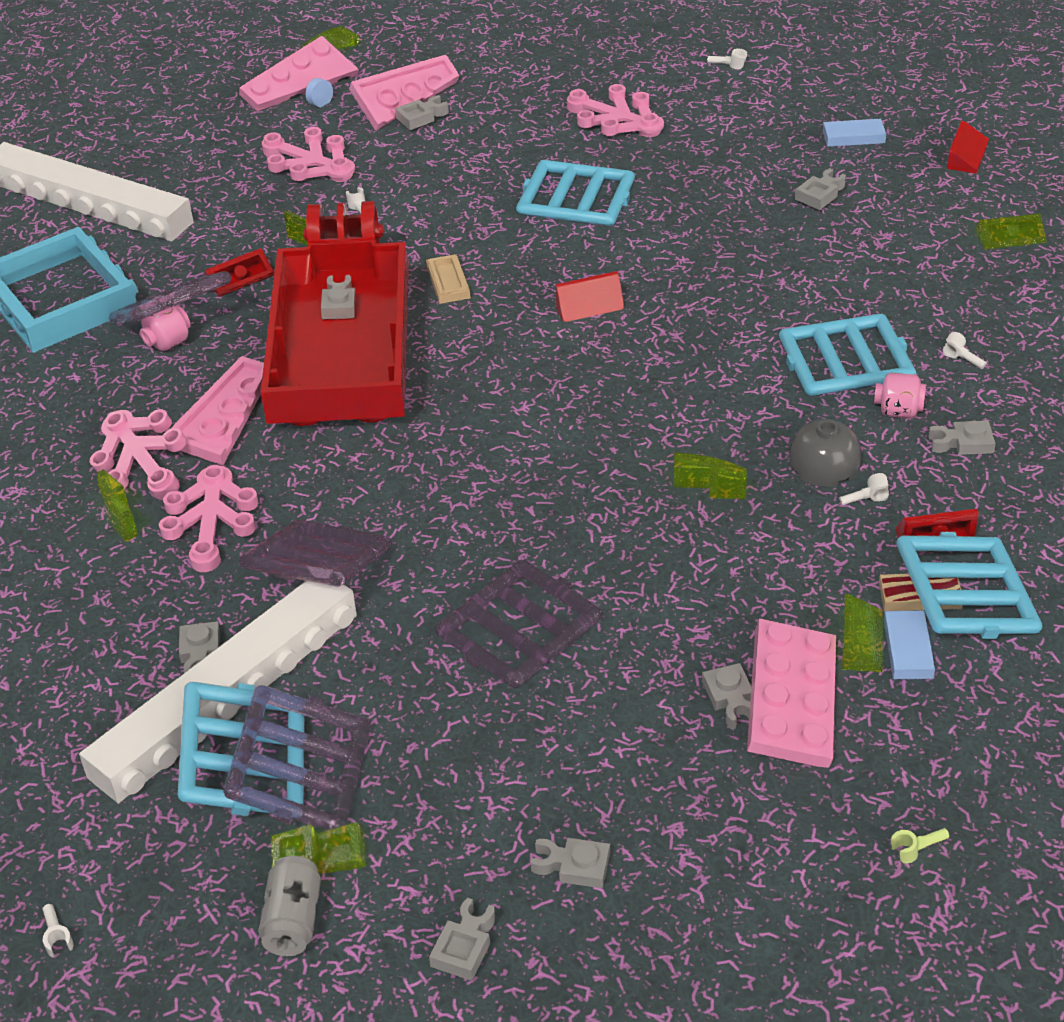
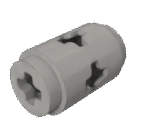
[258,856,321,956]

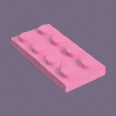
[747,619,836,768]

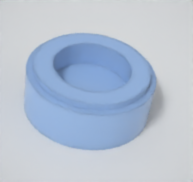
[306,78,333,108]

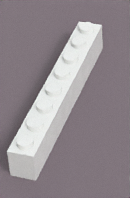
[0,142,194,241]
[79,570,357,803]

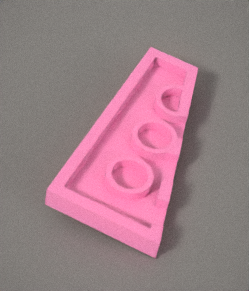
[239,36,359,111]
[349,55,459,130]
[172,356,264,465]

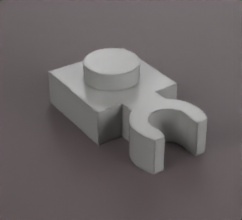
[395,95,449,130]
[795,168,846,210]
[321,275,356,319]
[928,421,996,455]
[179,621,220,673]
[702,663,751,730]
[531,838,610,888]
[429,898,495,981]

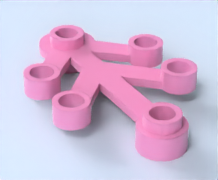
[567,84,664,137]
[262,127,355,182]
[90,409,187,500]
[159,465,258,572]

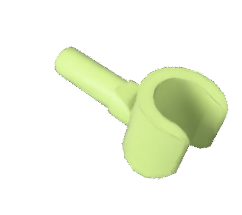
[891,828,949,863]

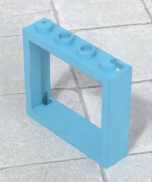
[0,227,138,353]

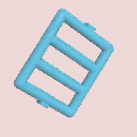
[516,160,635,226]
[779,314,916,396]
[896,532,1043,639]
[178,682,305,817]

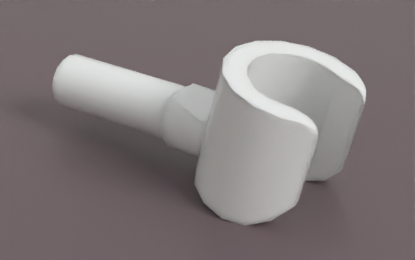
[707,49,747,69]
[346,187,365,214]
[943,332,987,369]
[839,473,889,506]
[43,904,74,957]

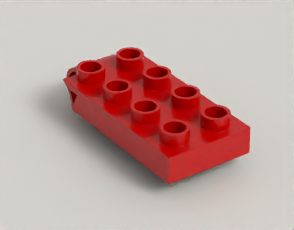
[261,201,409,426]

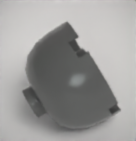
[789,419,861,487]

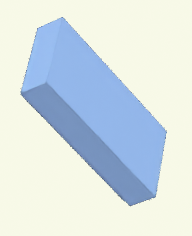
[823,119,886,147]
[884,611,935,679]

